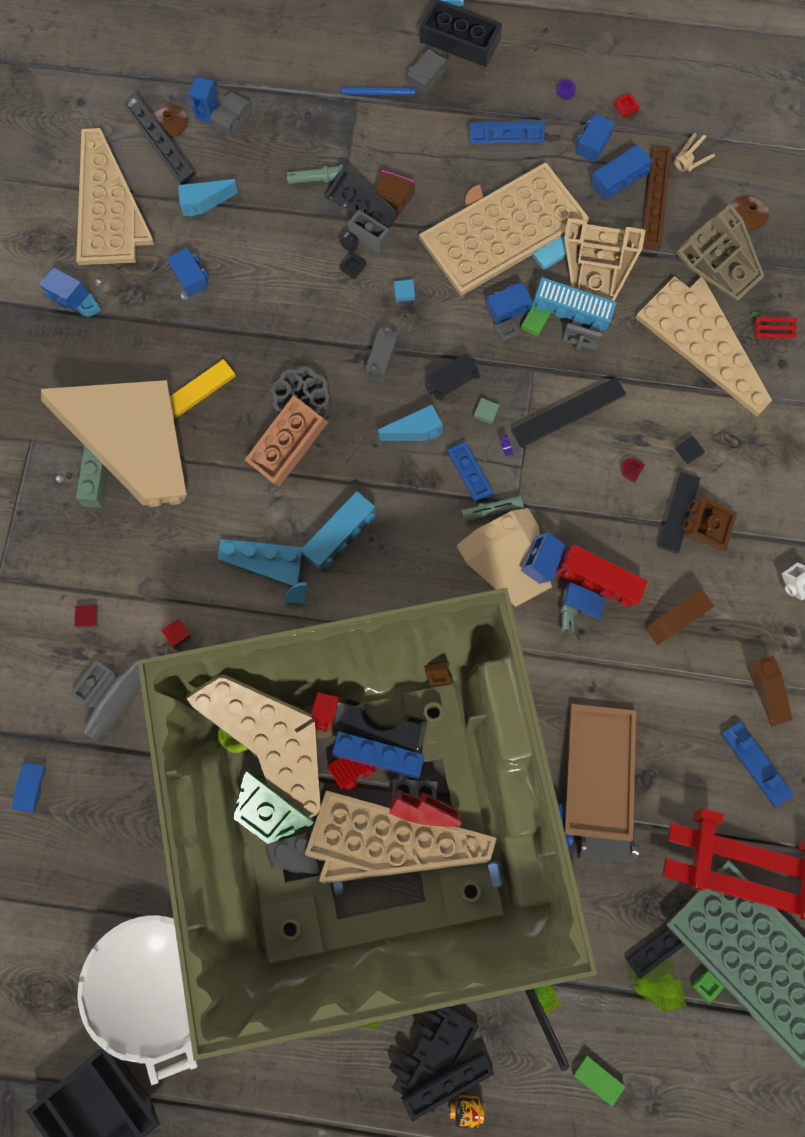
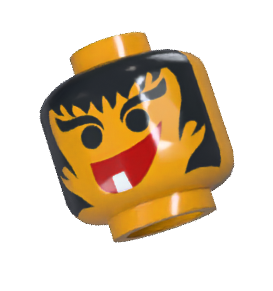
[450,1095,484,1130]

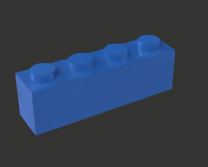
[333,732,425,779]

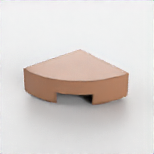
[465,185,484,208]

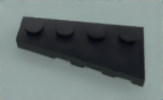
[324,165,400,229]

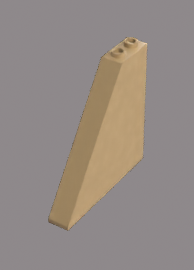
[41,380,187,507]

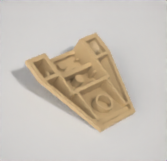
[564,218,646,301]
[457,508,552,607]

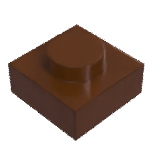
[425,662,452,686]

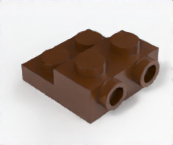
[682,496,737,552]

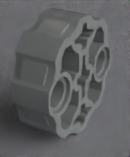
[271,367,331,417]

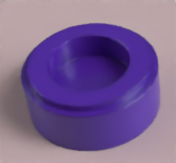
[557,80,576,100]
[500,435,513,456]

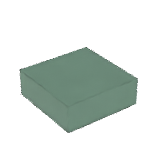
[474,398,500,425]

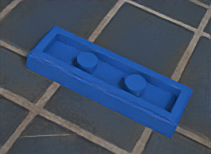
[447,441,493,503]

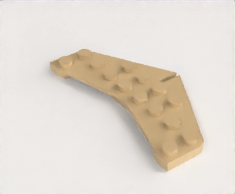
[187,675,320,818]

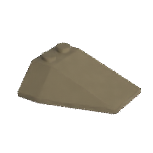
[676,203,764,301]

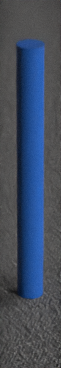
[342,87,415,96]

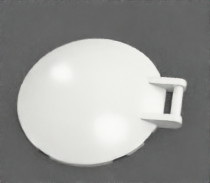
[78,915,197,1085]

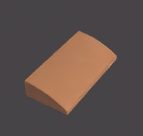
[245,395,328,487]

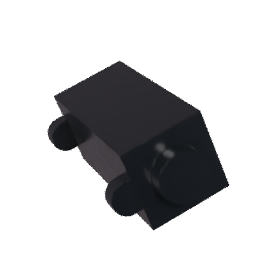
[425,353,481,401]

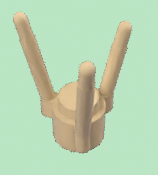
[674,133,715,172]

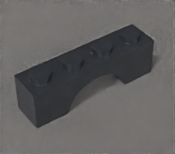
[334,698,428,752]

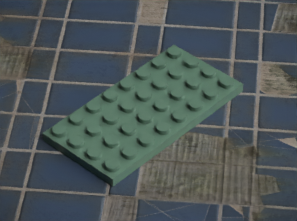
[665,860,805,1068]

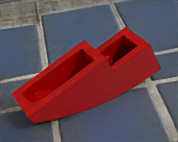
[389,789,462,827]

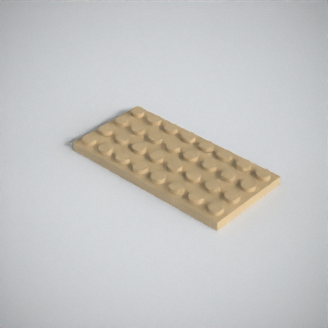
[419,162,589,296]

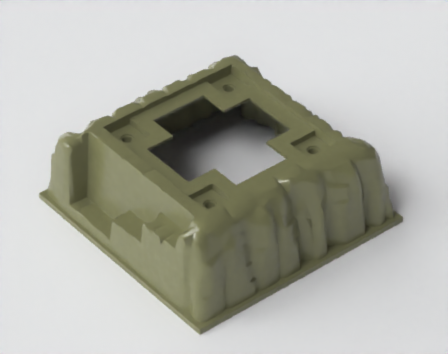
[138,587,597,1061]

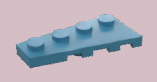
[218,539,302,587]

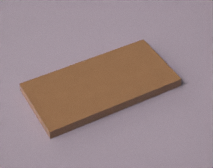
[564,704,636,842]

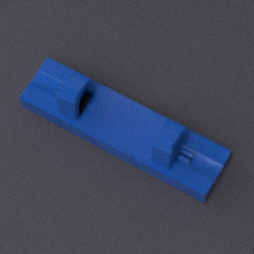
[469,119,545,144]
[721,722,794,808]

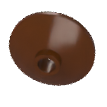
[153,104,188,137]
[732,195,769,230]

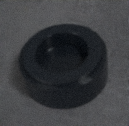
[339,232,359,251]

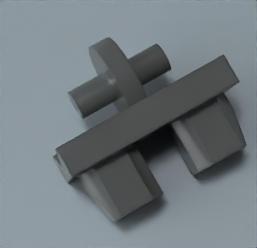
[562,321,602,352]

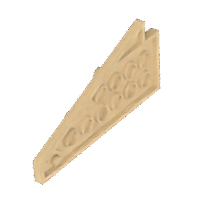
[76,128,154,265]
[636,276,772,417]
[305,791,497,884]

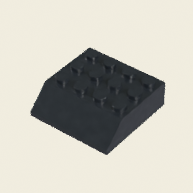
[26,1047,160,1137]

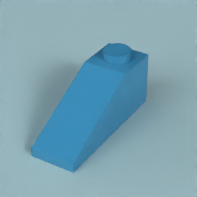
[178,179,238,216]
[378,405,443,441]

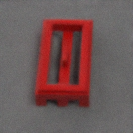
[755,317,797,338]

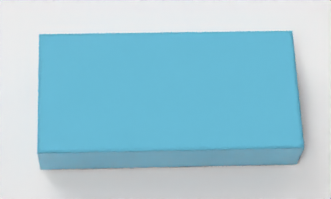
[532,234,567,271]

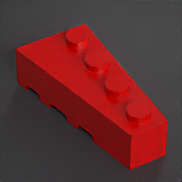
[556,545,648,607]

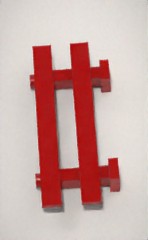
[662,808,805,920]

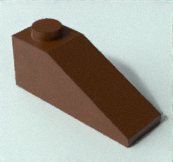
[747,655,793,727]

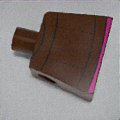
[376,169,415,214]

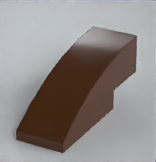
[645,589,714,645]

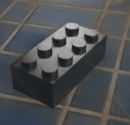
[420,0,502,67]

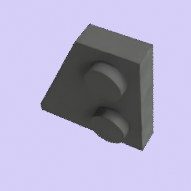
[264,832,320,876]

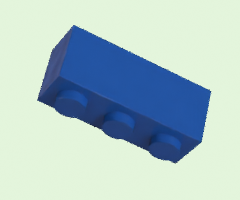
[591,144,652,200]

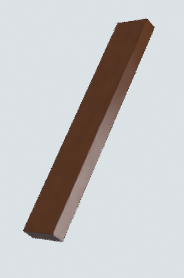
[642,146,672,250]

